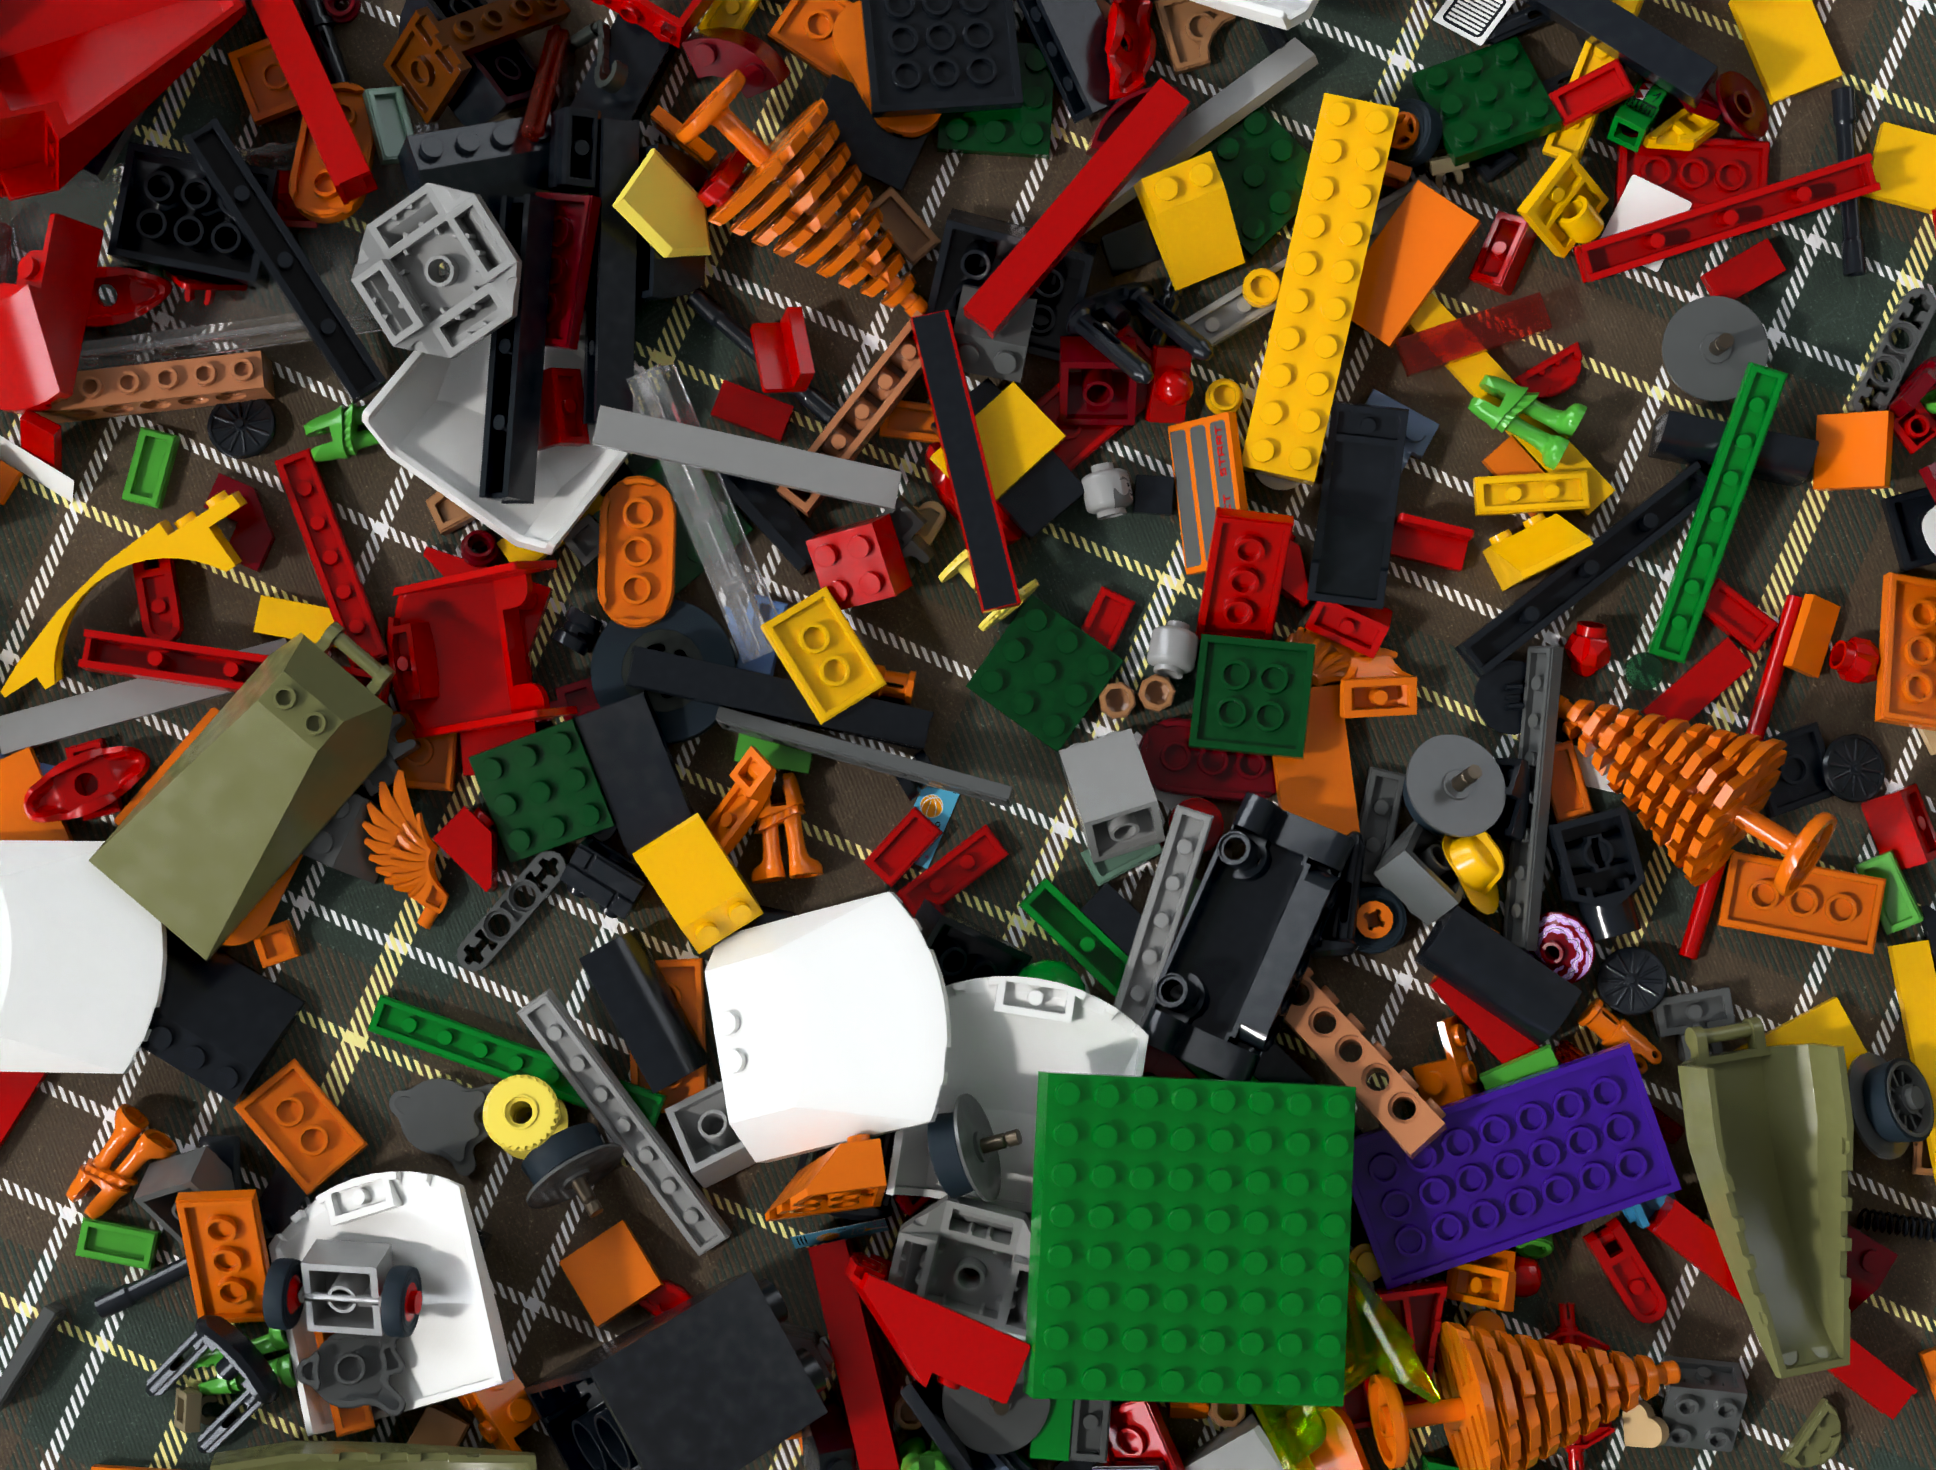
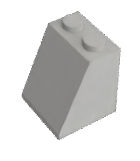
[1059,728,1165,864]
[1181,1411,1291,1470]

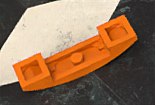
[705,746,776,855]

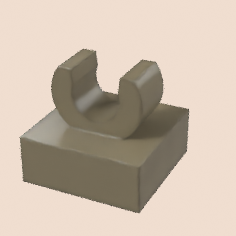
[1423,146,1470,189]
[174,1387,217,1433]

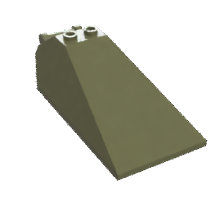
[88,621,396,961]

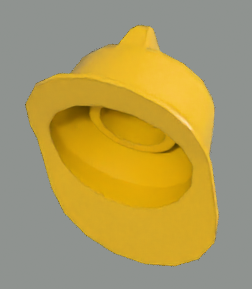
[1442,831,1505,915]

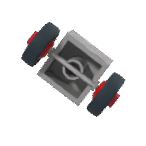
[263,1239,422,1338]

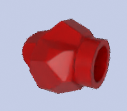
[1564,621,1611,677]
[1829,637,1880,684]

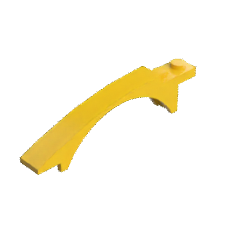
[0,490,247,698]

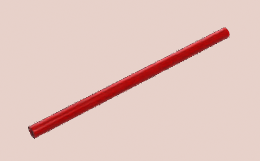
[1678,595,1804,960]

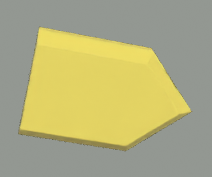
[612,148,712,258]

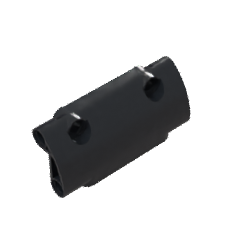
[1142,792,1356,1081]

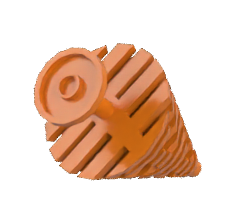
[674,69,928,317]
[1557,694,1838,897]
[1368,1321,1681,1470]

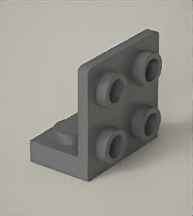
[1660,1355,1748,1452]

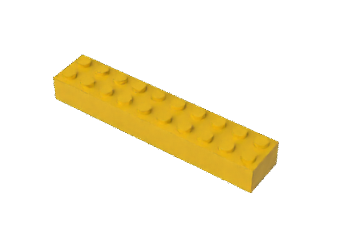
[1242,93,1399,485]

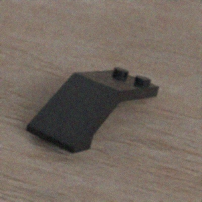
[1307,401,1409,609]

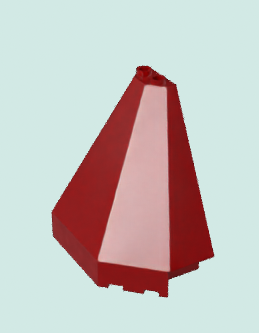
[0,0,247,201]

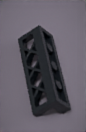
[706,470,815,575]

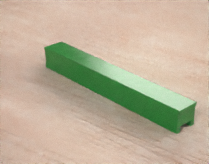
[1018,878,1258,1081]

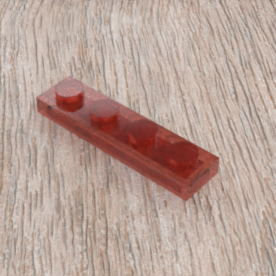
[1395,292,1552,377]

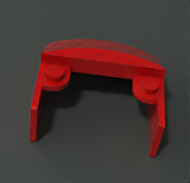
[0,213,104,414]
[387,560,578,738]
[845,1252,1030,1404]

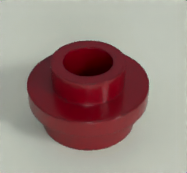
[323,0,361,24]
[460,530,499,567]

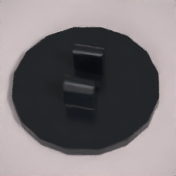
[1474,660,1527,735]

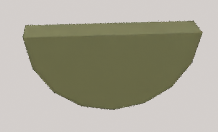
[1779,1397,1842,1468]

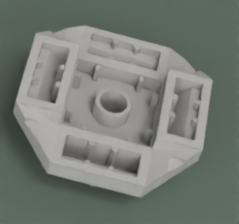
[351,183,522,358]
[888,1194,1031,1341]

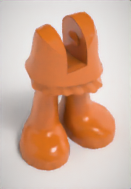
[751,772,824,884]
[66,1104,177,1220]

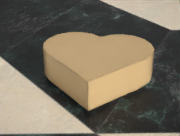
[913,501,946,546]
[1622,1400,1669,1448]

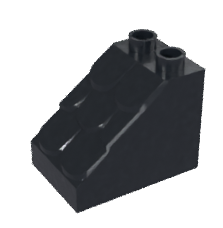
[524,1271,828,1470]

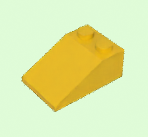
[1133,151,1245,291]
[1482,512,1593,591]
[632,813,764,954]

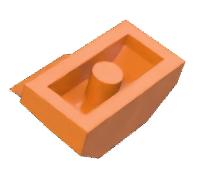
[1340,656,1417,718]
[1446,1250,1516,1312]

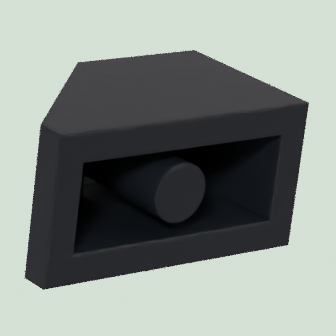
[802,1399,856,1470]

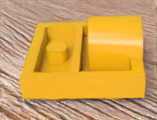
[1517,151,1609,258]

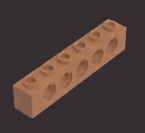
[777,310,923,518]
[37,351,275,423]
[1284,967,1447,1160]

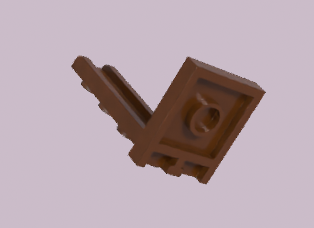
[383,0,571,124]

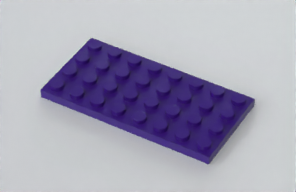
[1352,1042,1681,1290]

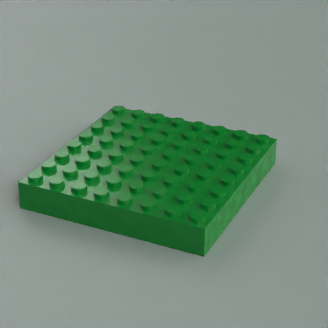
[1023,1071,1356,1407]

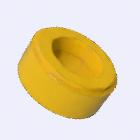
[1242,268,1281,308]

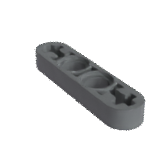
[1847,288,1936,413]
[457,851,568,971]

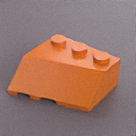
[765,1134,887,1222]

